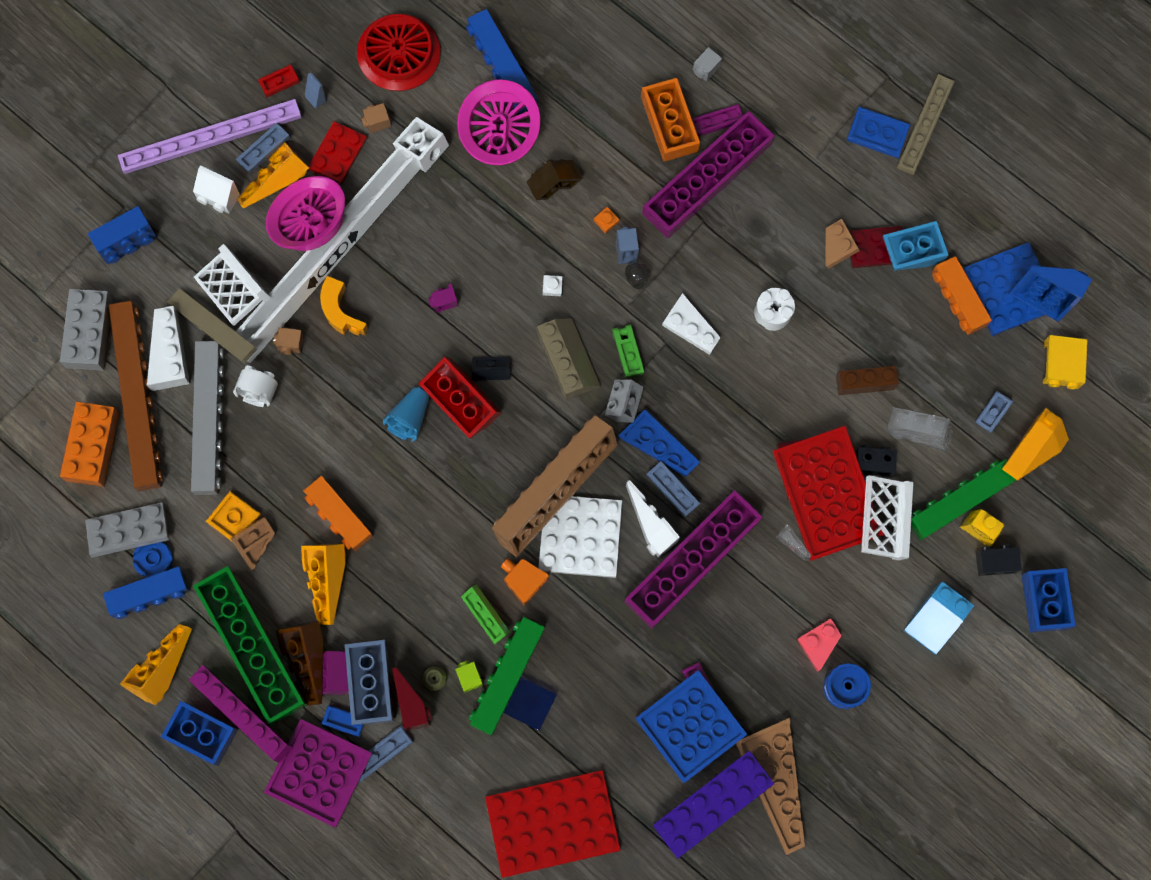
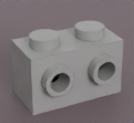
[605,380,643,423]

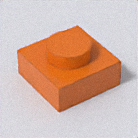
[593,207,620,234]

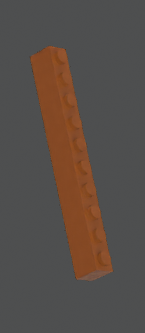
[109,301,164,492]

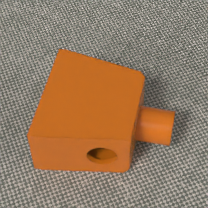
[501,558,549,606]

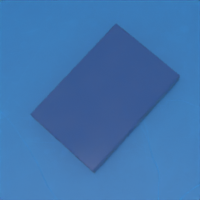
[846,107,910,158]

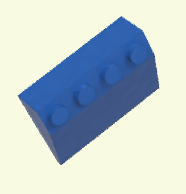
[1009,266,1092,322]

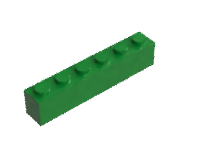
[911,459,1016,541]
[468,617,545,736]

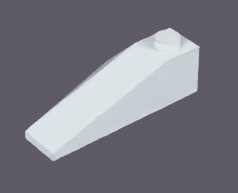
[626,480,680,558]

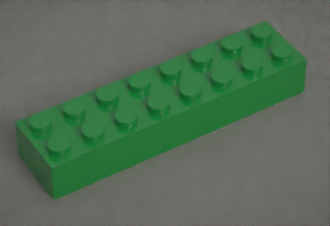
[193,566,307,725]

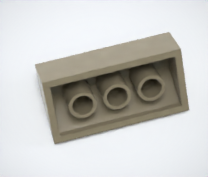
[537,318,600,400]

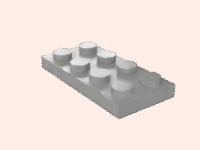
[85,502,169,558]

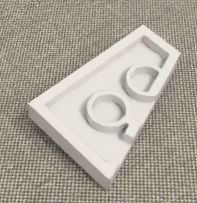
[662,293,720,355]

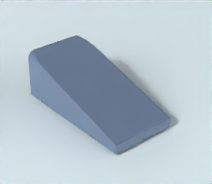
[305,72,326,108]
[975,391,1013,433]

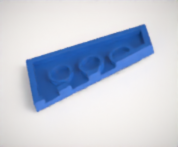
[618,410,700,477]

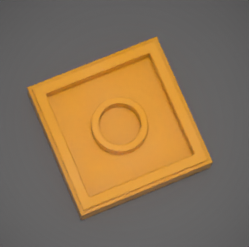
[205,491,261,541]

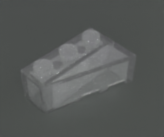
[887,407,953,452]

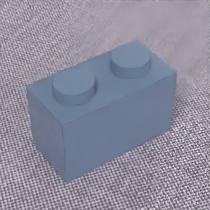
[615,227,639,264]

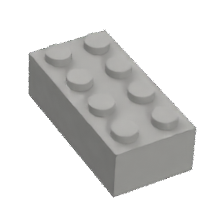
[60,289,113,371]

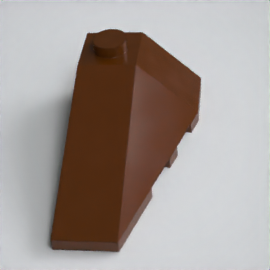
[276,621,323,706]

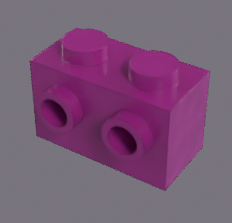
[322,651,349,695]

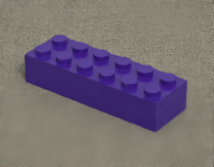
[653,751,774,859]

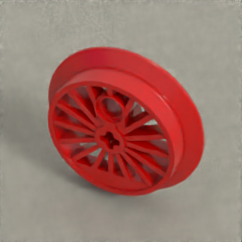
[357,14,440,91]

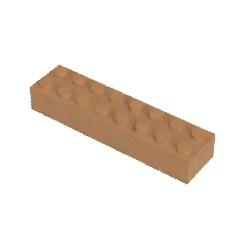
[492,416,618,557]

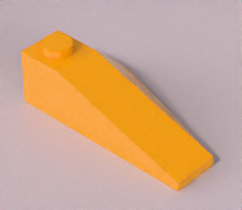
[237,142,309,208]
[1002,408,1069,481]
[301,544,345,625]

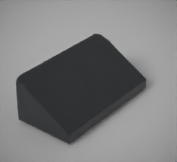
[472,357,510,381]

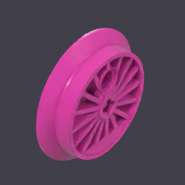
[457,80,540,165]
[266,176,345,251]

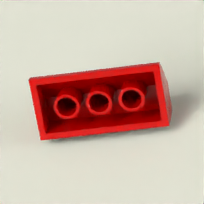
[418,357,502,439]

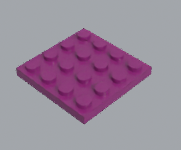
[264,719,373,828]

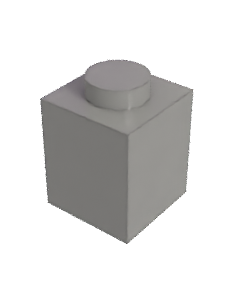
[693,47,722,81]

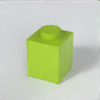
[455,660,483,693]

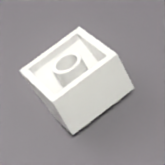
[193,166,240,214]

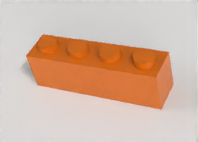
[932,256,992,335]
[303,476,373,552]

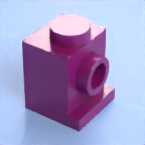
[428,283,458,313]

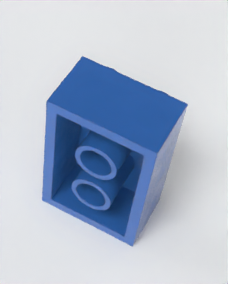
[87,206,157,265]
[1022,568,1076,633]
[161,701,238,766]

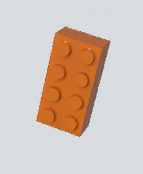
[641,78,700,162]
[60,402,120,487]

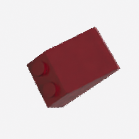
[392,668,433,731]

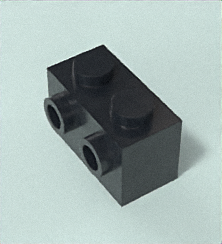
[855,445,897,477]
[975,545,1022,576]

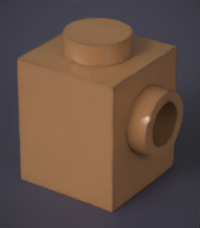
[361,103,391,133]
[273,328,304,355]

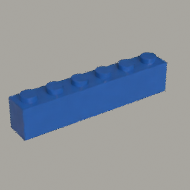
[466,9,538,115]

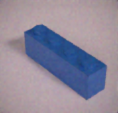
[103,566,190,619]

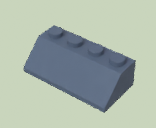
[345,640,395,725]

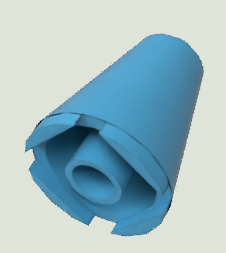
[383,387,429,441]

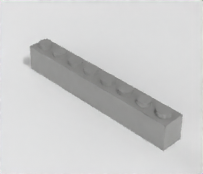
[191,341,225,495]

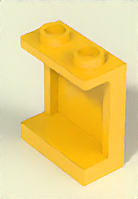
[1043,335,1087,390]

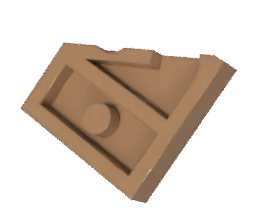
[825,219,860,269]
[230,517,275,570]

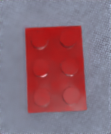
[308,121,367,185]

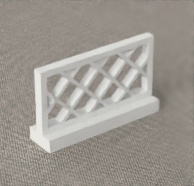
[194,244,271,326]
[861,475,913,560]

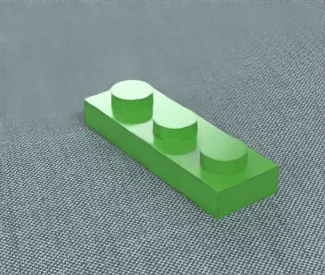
[461,585,510,644]

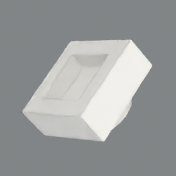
[543,275,562,296]

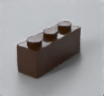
[836,366,899,395]

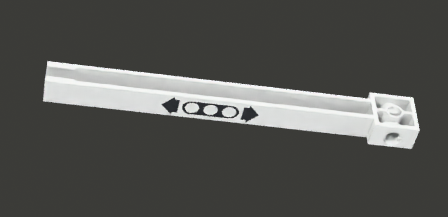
[236,117,449,363]

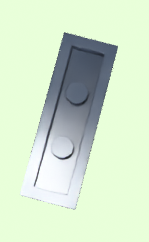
[236,123,290,174]
[647,462,700,517]

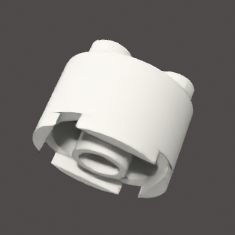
[754,288,795,331]
[233,366,278,407]

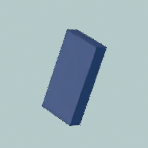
[322,705,364,737]

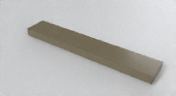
[897,74,955,175]
[167,288,257,364]

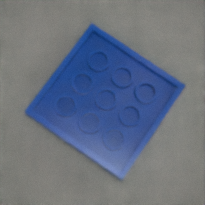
[963,242,1045,336]
[635,670,747,783]

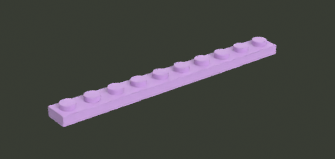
[118,99,301,174]

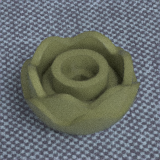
[422,666,447,691]

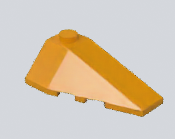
[120,624,192,705]

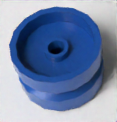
[823,663,871,710]

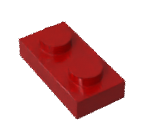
[258,65,300,98]

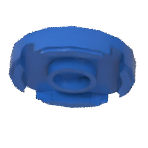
[133,542,173,578]

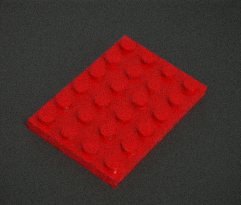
[772,426,884,561]
[485,770,621,878]

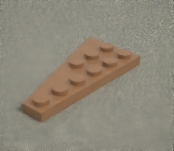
[736,718,805,855]

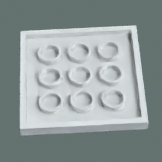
[539,496,622,578]

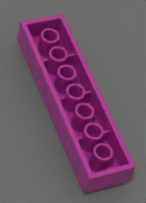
[642,111,775,239]
[624,490,763,630]

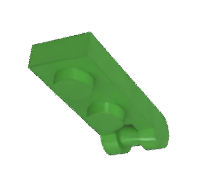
[612,324,644,378]

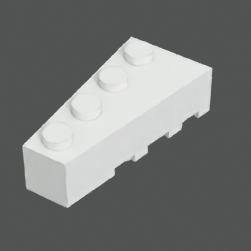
[147,306,190,391]

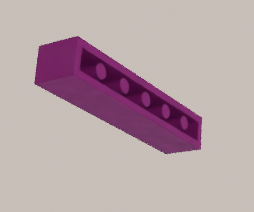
[189,665,293,763]

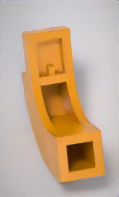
[320,276,368,335]

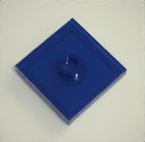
[504,677,557,731]

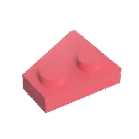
[797,619,841,672]

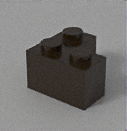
[526,159,583,200]

